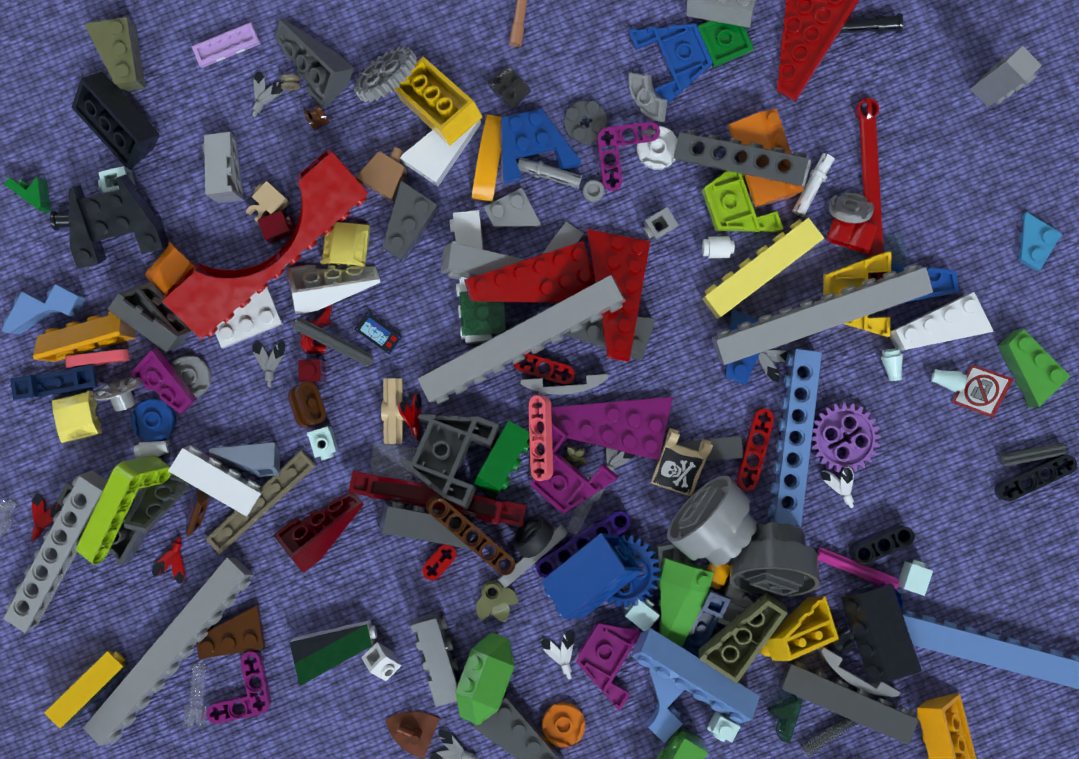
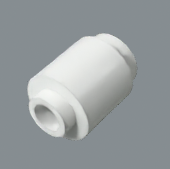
[702,236,735,258]

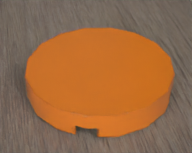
[542,702,585,748]

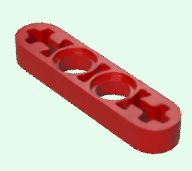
[736,409,774,491]

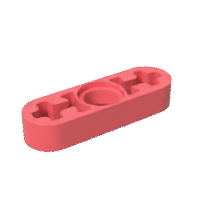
[65,349,130,368]

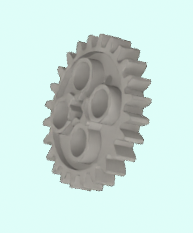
[353,46,417,102]

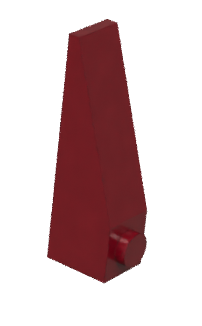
[273,492,364,573]

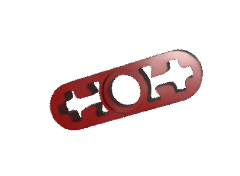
[514,353,575,385]

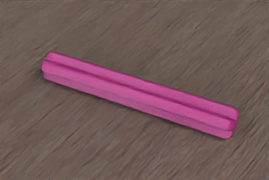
[816,548,899,590]

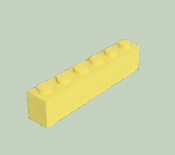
[702,218,824,319]

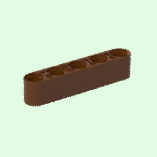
[426,496,515,575]

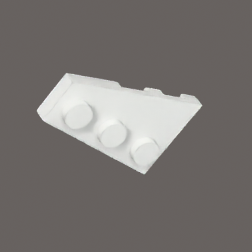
[215,286,283,348]

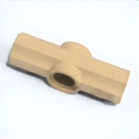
[381,378,405,444]

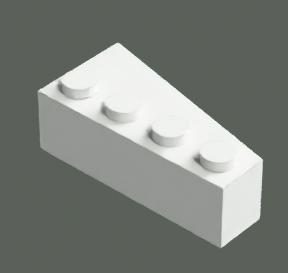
[890,292,994,351]
[168,445,263,517]

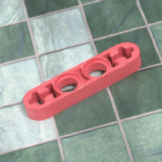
[529,395,553,481]

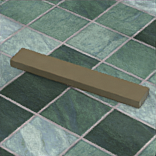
[205,450,317,555]

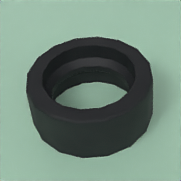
[512,515,554,558]

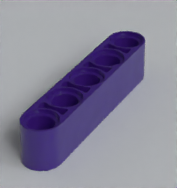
[536,510,631,578]

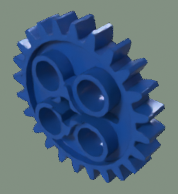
[607,535,662,607]

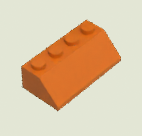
[728,108,804,207]

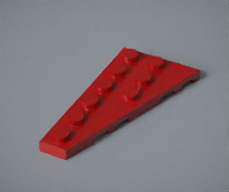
[464,241,595,303]

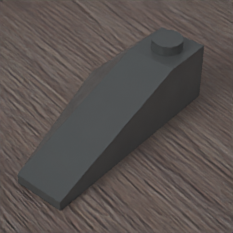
[275,19,354,108]

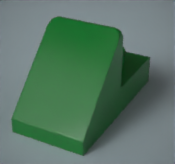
[4,177,51,214]

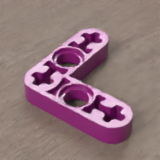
[597,122,660,191]
[206,650,271,724]

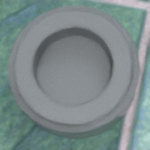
[583,180,604,203]

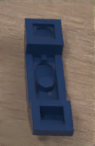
[10,365,97,400]
[682,590,731,658]

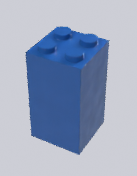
[541,533,643,619]

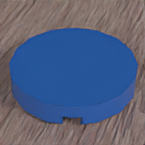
[131,399,176,442]

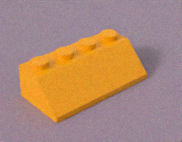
[33,312,137,362]
[917,693,977,759]

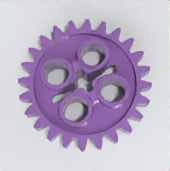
[810,402,881,472]

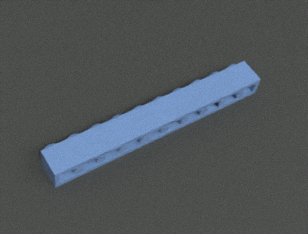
[902,609,1079,689]

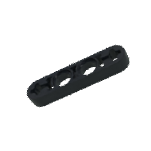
[994,455,1077,502]

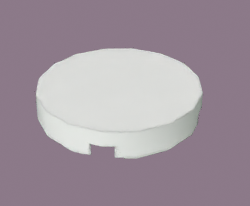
[637,126,678,170]

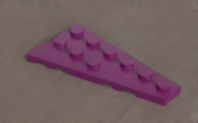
[537,397,673,460]

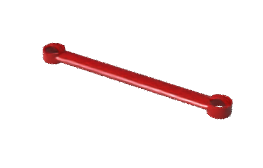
[855,98,887,280]

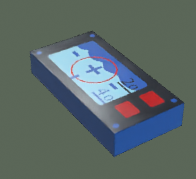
[354,312,402,355]

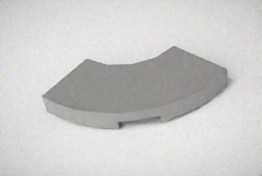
[629,73,668,122]

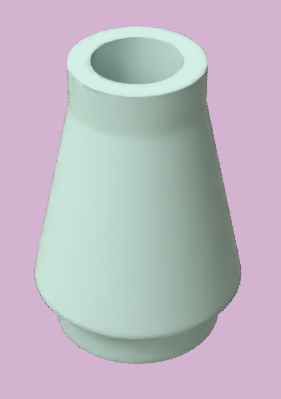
[881,348,903,381]
[931,369,967,392]

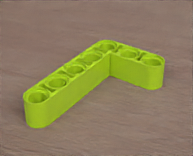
[76,455,172,565]

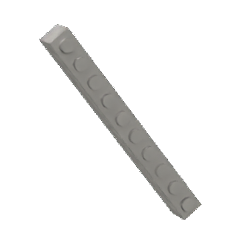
[712,264,933,365]
[418,275,626,404]
[83,558,254,746]

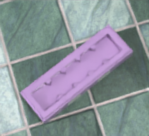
[191,22,261,68]

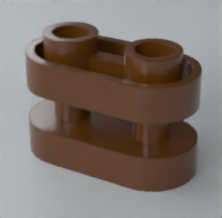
[288,381,326,428]

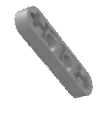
[497,524,568,588]

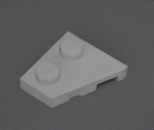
[484,188,541,228]

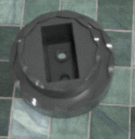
[730,522,820,597]

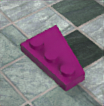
[129,348,197,414]

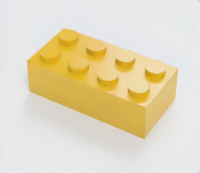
[394,57,482,146]

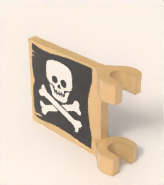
[650,428,713,496]

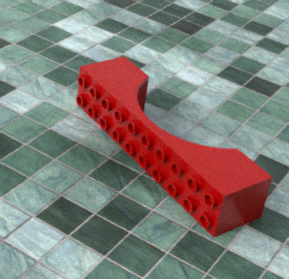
[162,148,369,340]

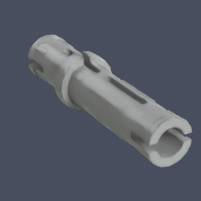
[518,157,582,189]

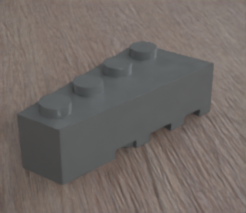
[378,501,474,549]

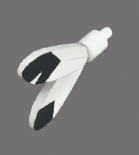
[821,467,854,508]
[541,630,574,679]

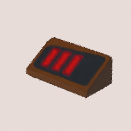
[186,488,211,536]

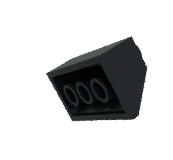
[71,72,160,169]
[841,584,922,683]

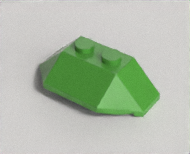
[455,632,515,725]

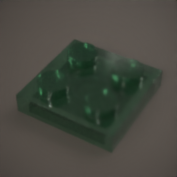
[459,291,506,336]

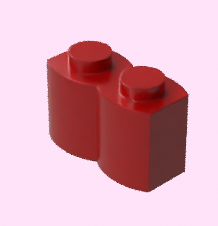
[827,217,879,255]

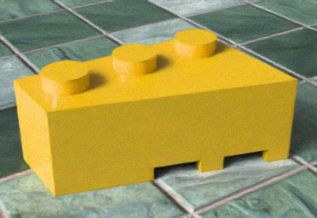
[767,596,839,661]

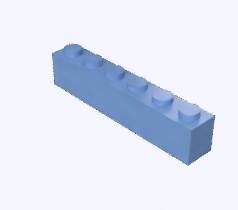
[631,628,760,724]

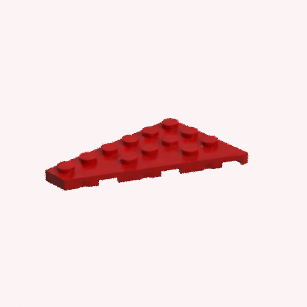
[777,0,860,102]

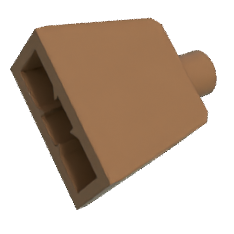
[356,147,407,203]

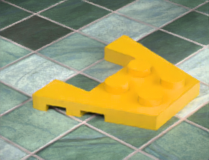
[823,252,891,337]

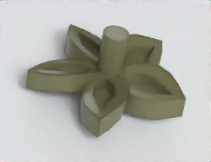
[564,445,588,469]

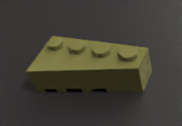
[699,592,788,684]

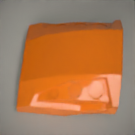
[145,242,195,294]

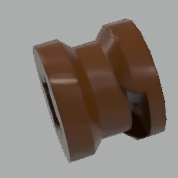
[304,104,330,131]

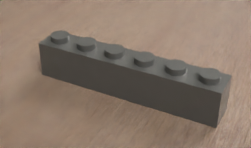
[779,661,918,745]

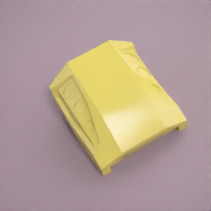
[320,222,370,267]
[52,391,102,443]

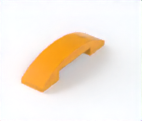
[472,115,502,203]

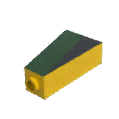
[44,651,127,729]

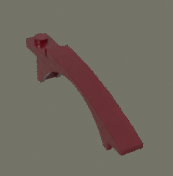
[348,470,527,527]

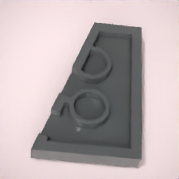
[124,474,192,533]

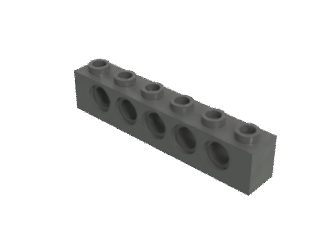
[673,130,811,187]

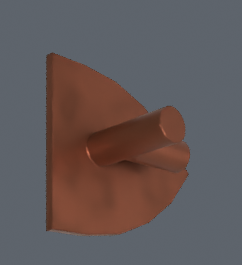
[385,711,440,759]

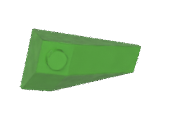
[658,558,714,647]

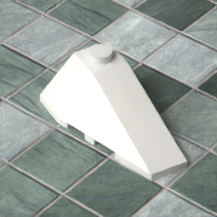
[286,265,380,314]

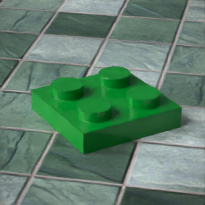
[697,21,754,68]

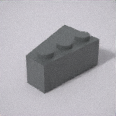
[383,181,440,263]

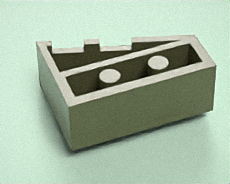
[84,17,146,92]

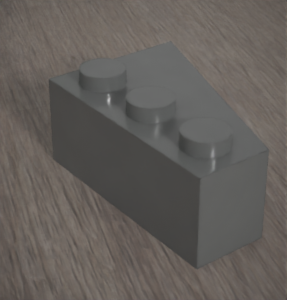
[108,281,192,352]

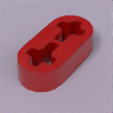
[422,544,457,581]

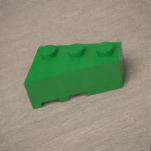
[473,421,530,498]

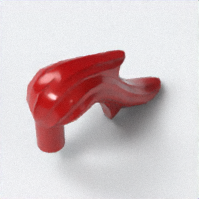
[300,304,332,354]

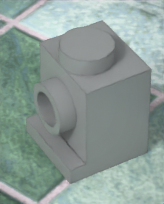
[643,207,679,241]

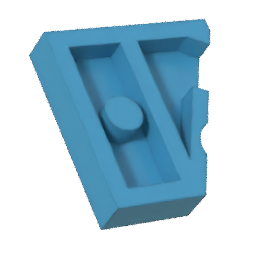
[1018,212,1062,271]

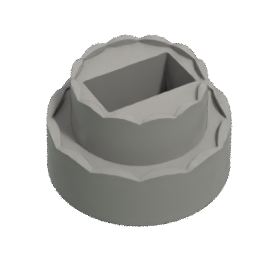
[667,476,757,566]

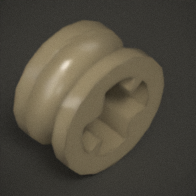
[280,74,301,91]

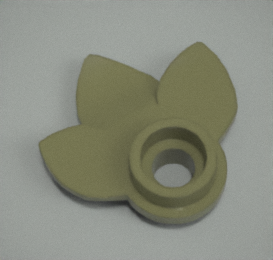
[476,580,518,622]

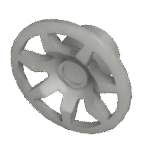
[94,377,142,411]

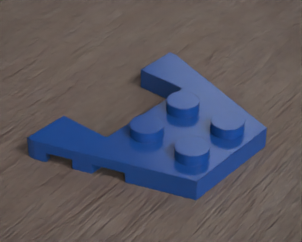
[628,24,713,104]
[500,109,581,185]

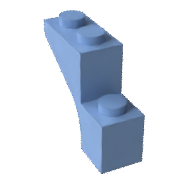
[1,284,87,335]
[646,667,684,743]

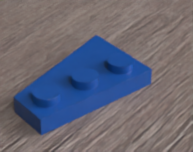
[887,262,960,302]
[725,309,760,386]

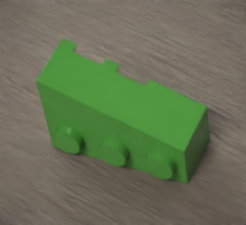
[998,329,1071,407]

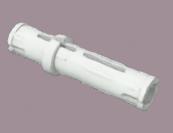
[792,153,835,217]

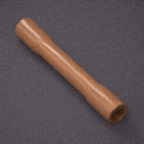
[509,0,527,47]

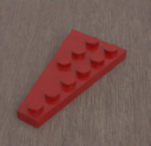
[586,229,651,362]

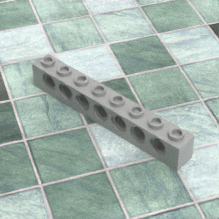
[3,471,108,633]

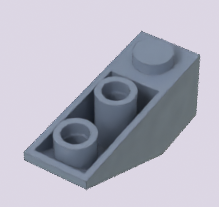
[209,441,280,477]

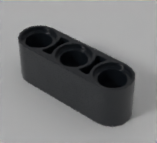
[849,524,915,564]

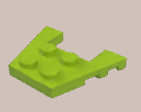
[702,162,783,232]

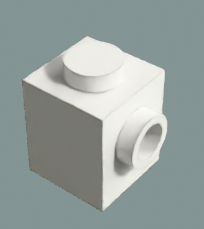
[361,642,401,681]

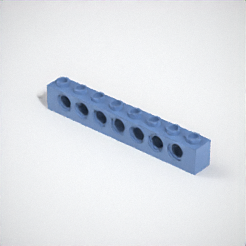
[768,349,822,527]

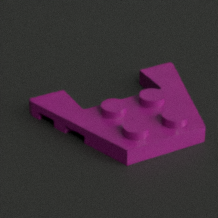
[530,422,619,514]
[574,621,644,711]

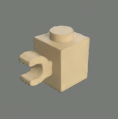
[246,181,290,222]

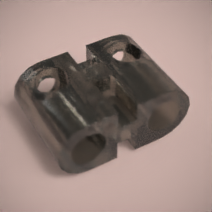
[487,65,531,109]

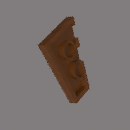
[196,604,265,659]

